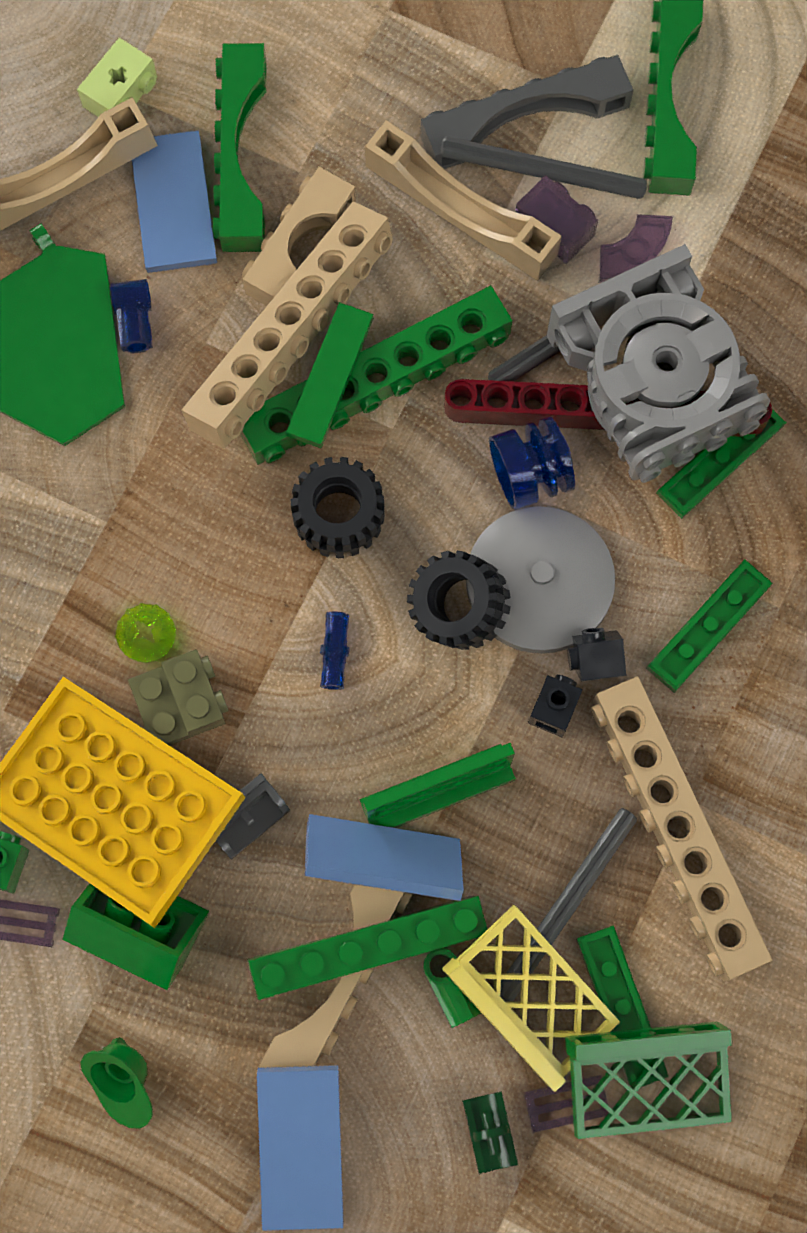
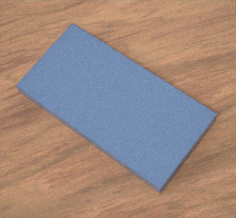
[132,130,217,273]
[305,814,464,901]
[257,1065,344,1231]

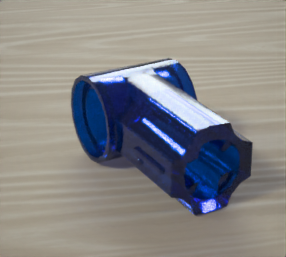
[110,279,153,354]

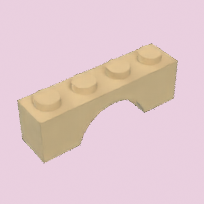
[242,167,356,306]

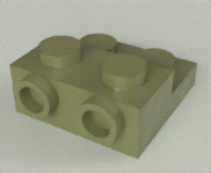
[128,649,229,746]

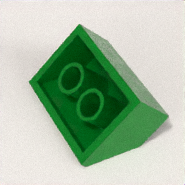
[62,883,209,990]

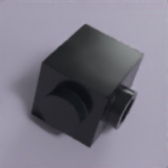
[567,628,627,681]
[528,674,583,738]

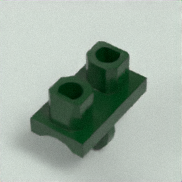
[462,1091,519,1174]

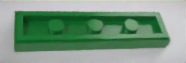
[286,302,374,449]
[656,409,787,519]
[646,559,773,693]
[576,925,669,1087]

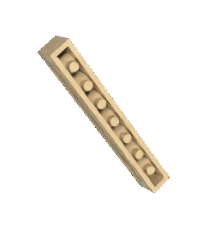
[181,201,393,449]
[591,676,773,982]

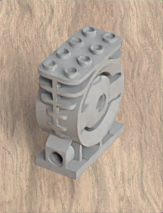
[547,244,770,483]

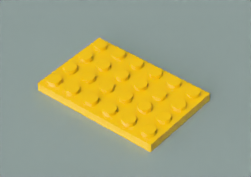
[0,677,246,928]

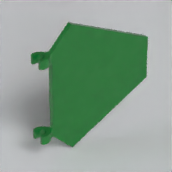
[0,223,125,446]

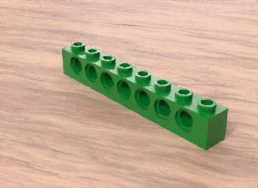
[240,285,513,465]

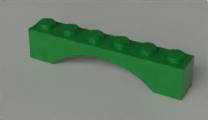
[643,0,703,196]
[213,43,267,252]
[247,896,488,1000]

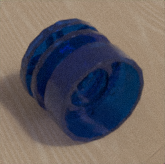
[489,417,576,510]

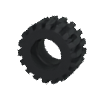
[290,457,385,558]
[407,551,511,650]

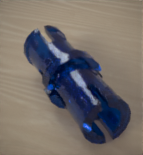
[320,611,350,690]

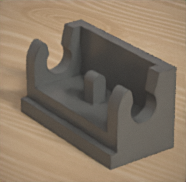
[216,773,290,860]

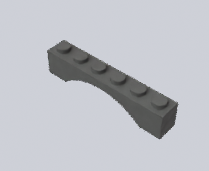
[420,55,634,169]

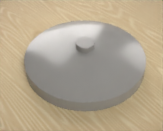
[466,506,615,653]

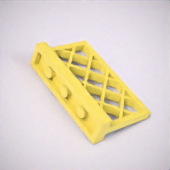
[441,905,620,1092]

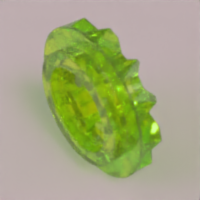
[115,603,176,662]

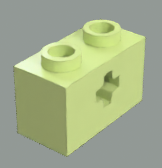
[77,38,157,117]

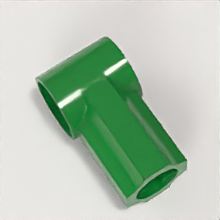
[423,948,482,1029]

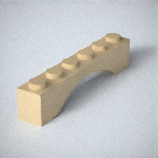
[0,97,158,231]
[365,120,562,281]
[256,884,413,1074]

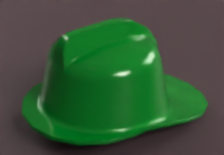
[80,1037,153,1129]

